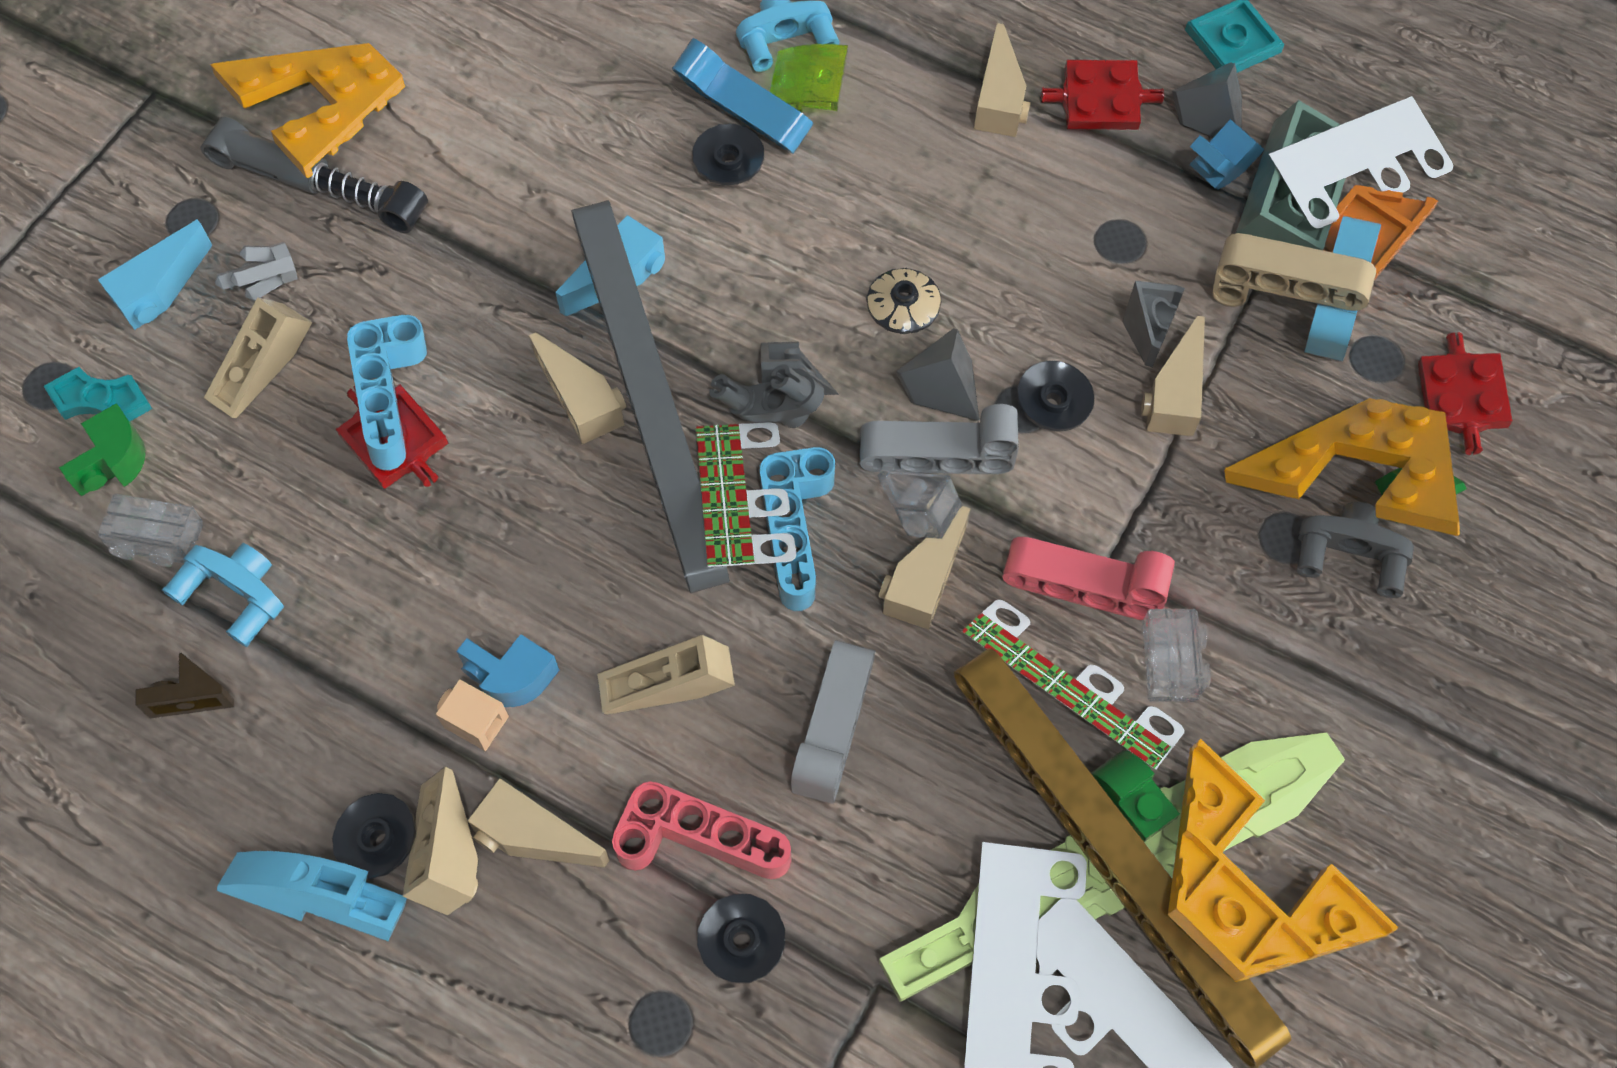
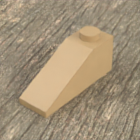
[974,23,1031,137]
[204,297,312,418]
[1141,316,1205,436]
[529,332,627,444]
[879,506,971,630]
[597,635,735,715]
[402,767,478,915]
[468,779,610,867]

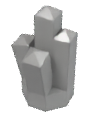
[215,242,298,301]

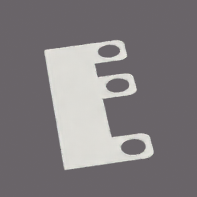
[1269,96,1453,228]
[964,842,1087,1068]
[1036,898,1233,1068]

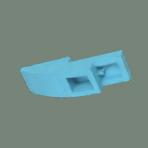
[217,851,407,941]

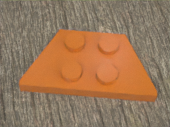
[1323,185,1438,279]

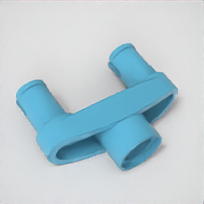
[736,0,840,72]
[162,543,284,647]

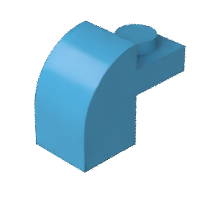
[1190,119,1265,189]
[456,634,560,707]

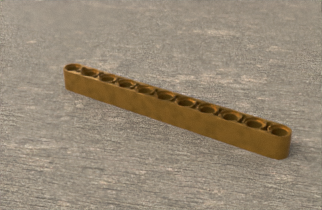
[954,648,1291,1068]

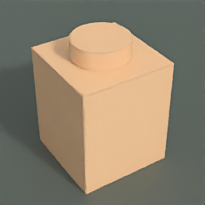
[436,679,509,751]

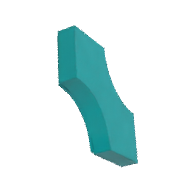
[44,367,153,421]

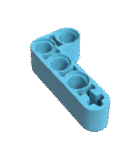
[1304,216,1381,362]
[347,315,427,470]
[760,447,835,611]

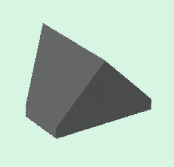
[1172,62,1242,138]
[1122,281,1185,368]
[896,328,980,421]
[761,342,839,395]

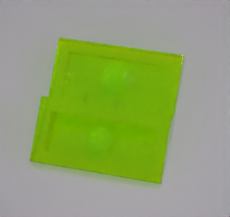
[770,44,848,113]

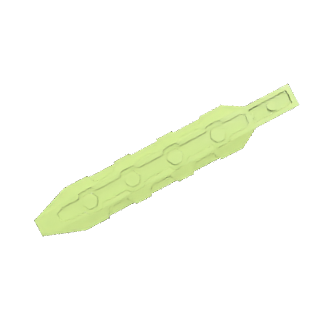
[879,732,1345,1002]

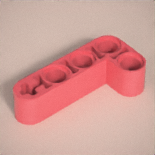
[1002,537,1175,621]
[612,781,791,879]

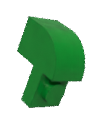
[59,403,146,497]
[1091,750,1180,842]

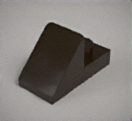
[135,653,234,719]

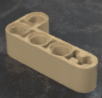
[1212,233,1376,311]

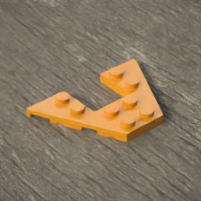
[211,43,405,178]
[1224,398,1460,536]
[1168,739,1398,982]

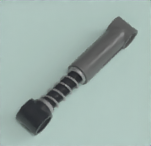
[200,117,428,233]

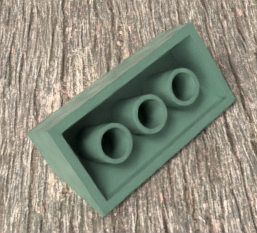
[1236,100,1346,250]

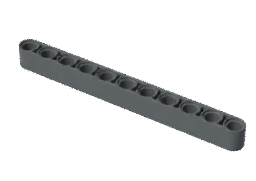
[571,200,730,594]

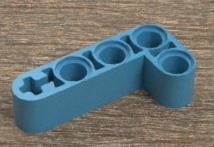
[672,38,814,154]

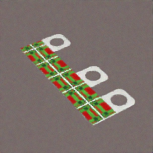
[696,422,796,567]
[962,600,1184,770]

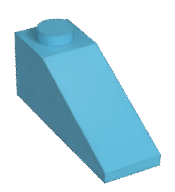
[555,215,665,316]
[98,219,212,330]

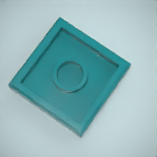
[1185,0,1285,73]

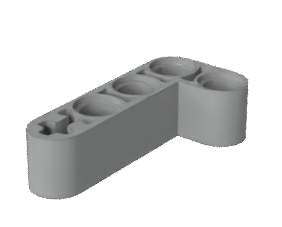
[860,404,1019,474]
[791,640,876,804]

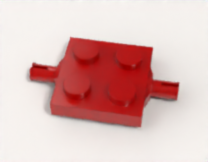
[1041,60,1164,130]
[1418,332,1513,455]
[336,384,449,489]

